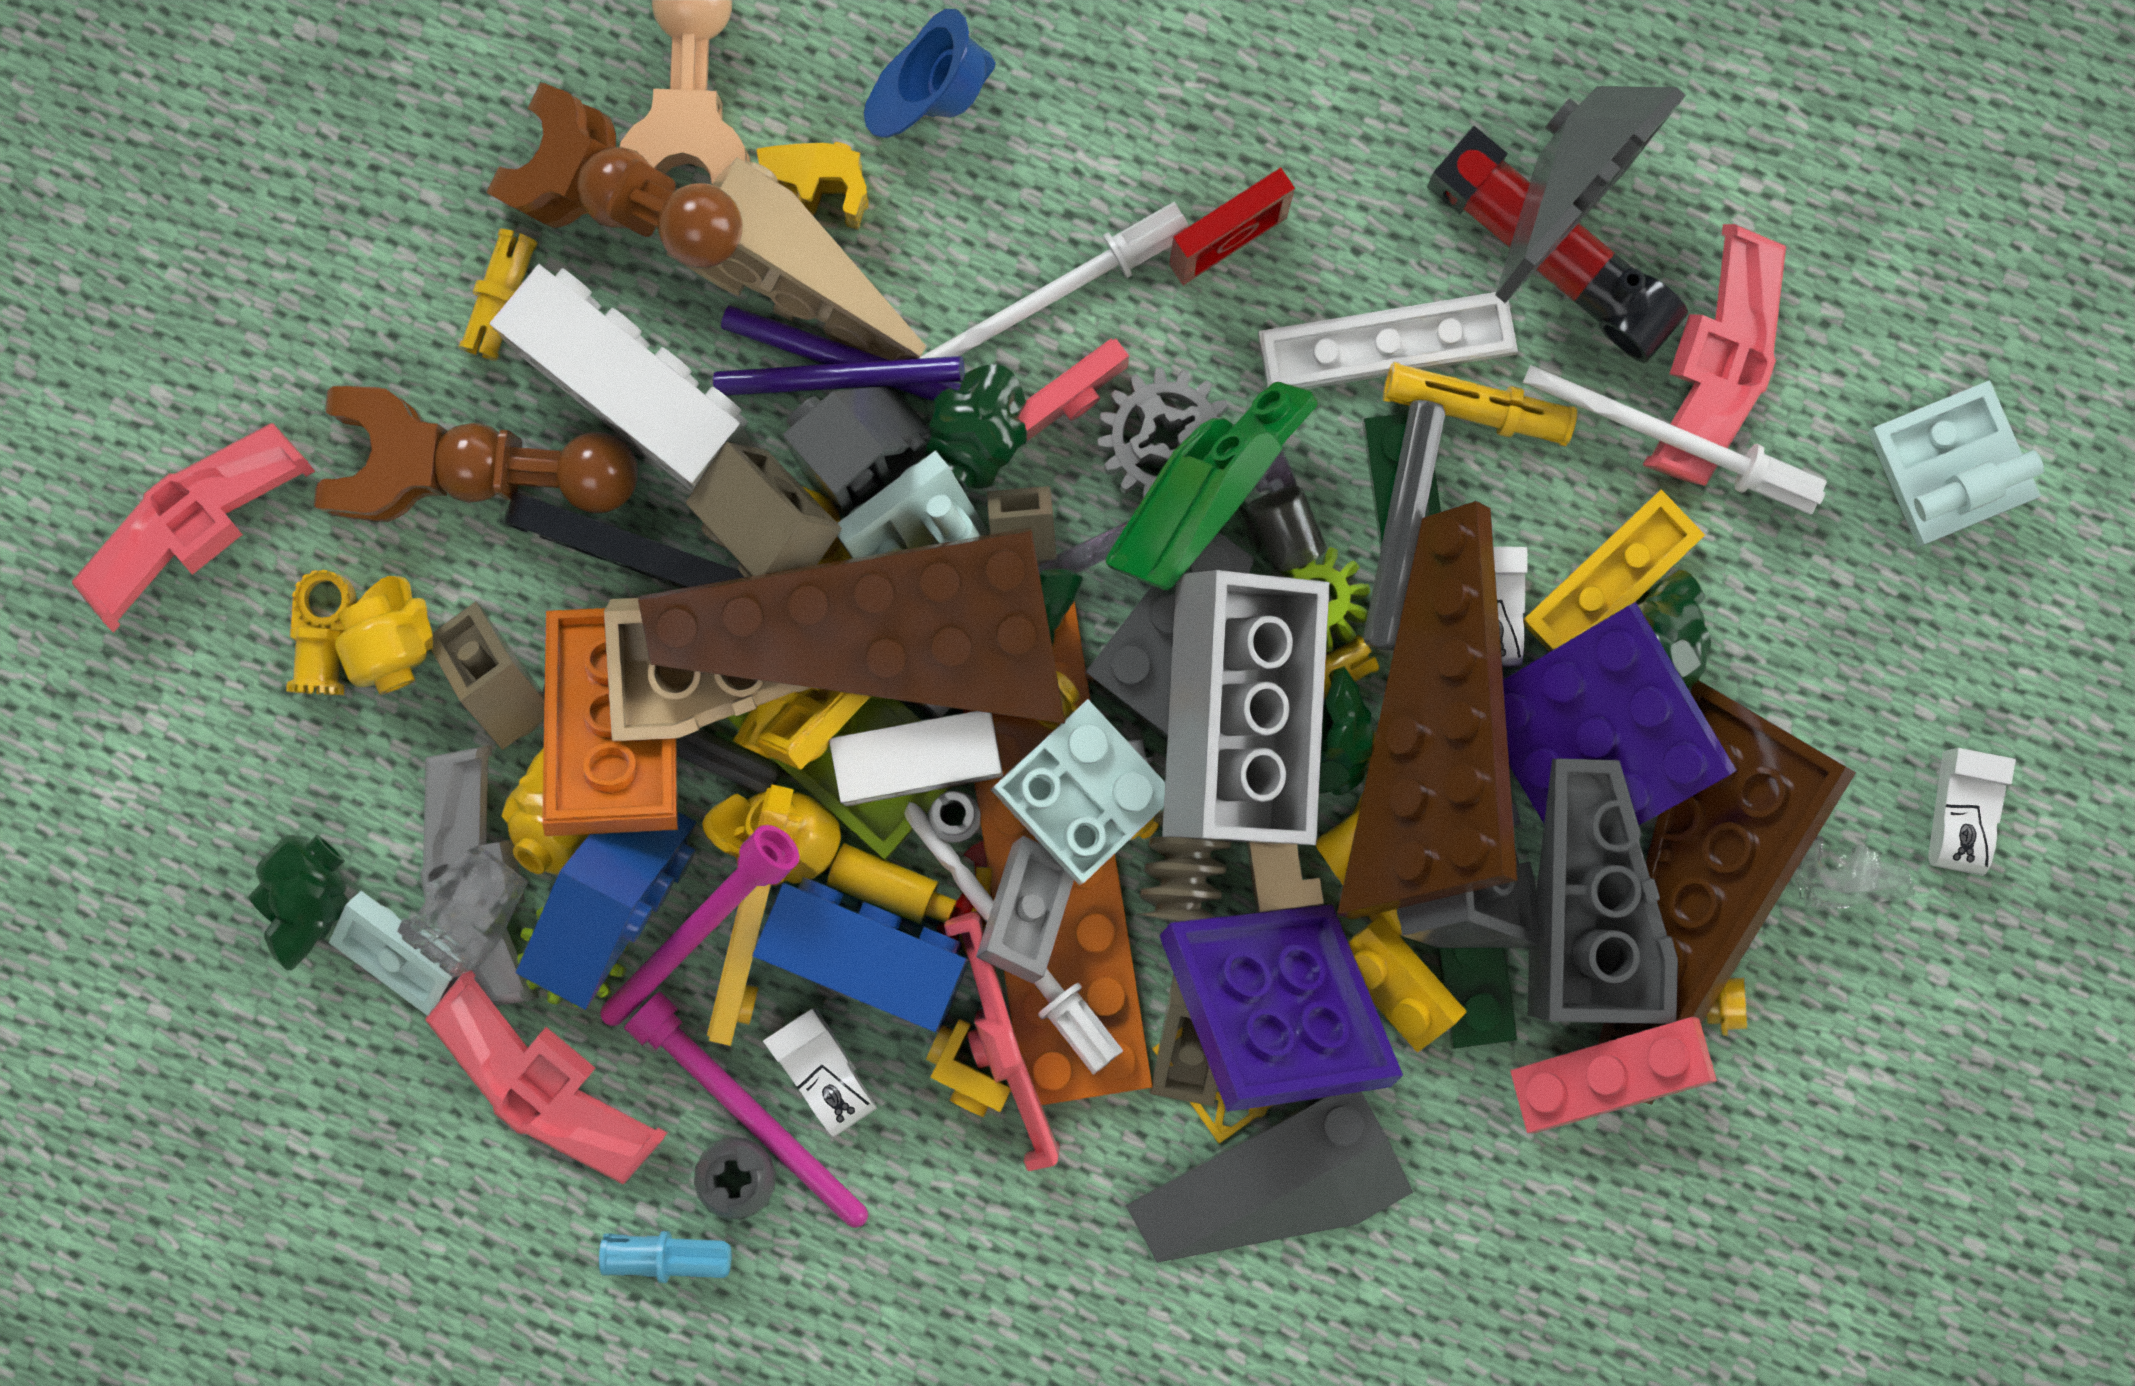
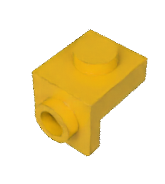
[926,1019,1011,1117]

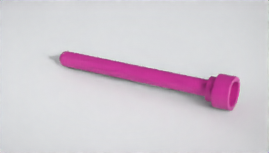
[600,825,799,1026]
[624,991,868,1228]

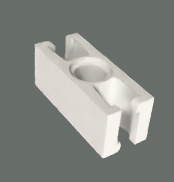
[829,711,1003,807]

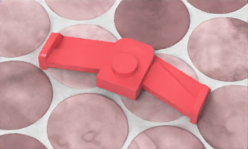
[1643,224,1786,486]
[72,423,315,633]
[944,911,1060,1171]
[425,968,668,1184]

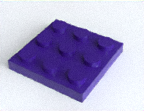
[1503,602,1736,826]
[1159,904,1403,1112]

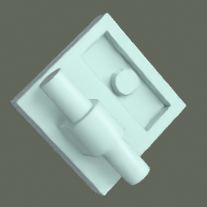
[1868,380,2044,547]
[837,451,989,559]
[990,699,1165,885]

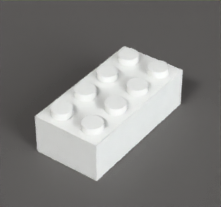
[489,264,753,492]

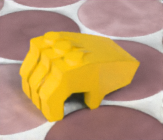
[756,142,869,230]

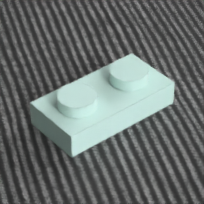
[329,891,464,1016]

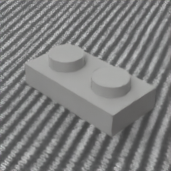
[976,836,1074,984]

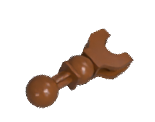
[486,82,743,268]
[313,386,638,522]

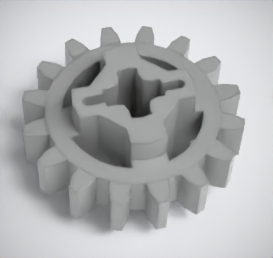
[1097,367,1228,498]

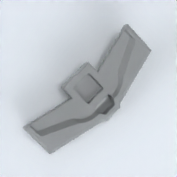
[420,745,539,1006]

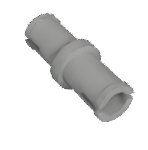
[929,791,981,843]

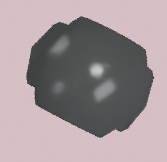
[694,1137,776,1220]

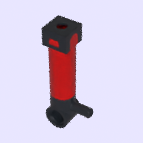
[1427,126,1688,363]

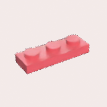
[1510,1017,1717,1134]

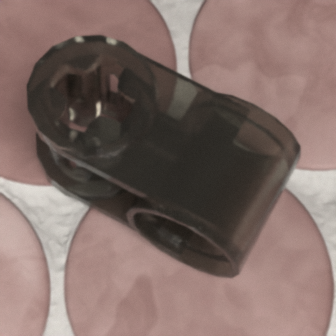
[1235,476,1327,571]

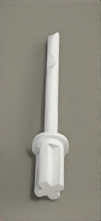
[918,201,1189,359]
[1523,365,1827,515]
[904,802,1123,1075]

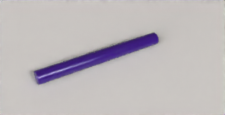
[721,305,961,402]
[713,356,965,396]

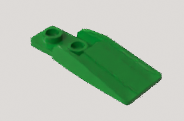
[1106,382,1318,590]

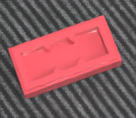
[1018,338,1129,441]

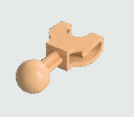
[620,0,751,184]

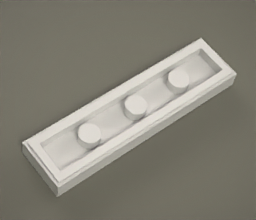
[1258,292,1518,390]

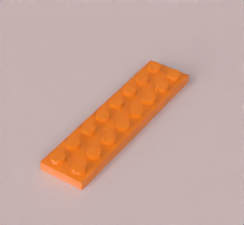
[963,601,1153,1105]

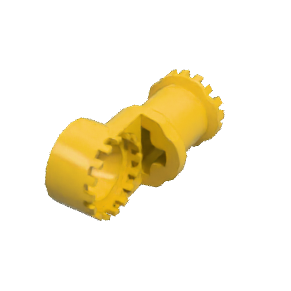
[286,569,357,695]

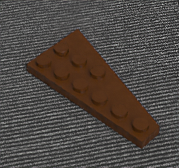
[1337,501,1517,919]
[638,527,1065,724]
[1598,680,1856,1105]

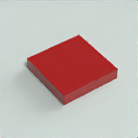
[1169,167,1295,286]

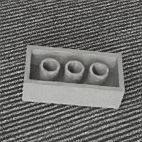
[1162,570,1329,845]

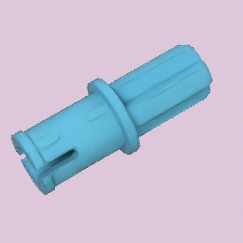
[599,1231,732,1283]

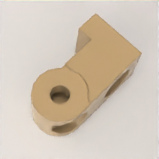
[1246,842,1324,913]

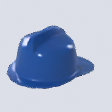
[864,9,996,138]

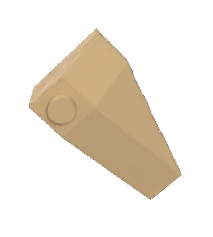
[666,157,926,360]
[604,598,811,741]

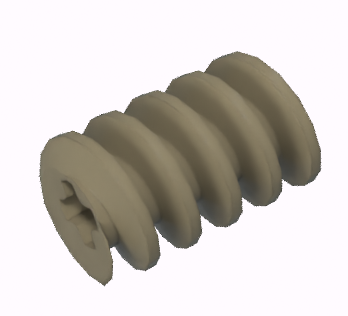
[1137,811,1231,922]

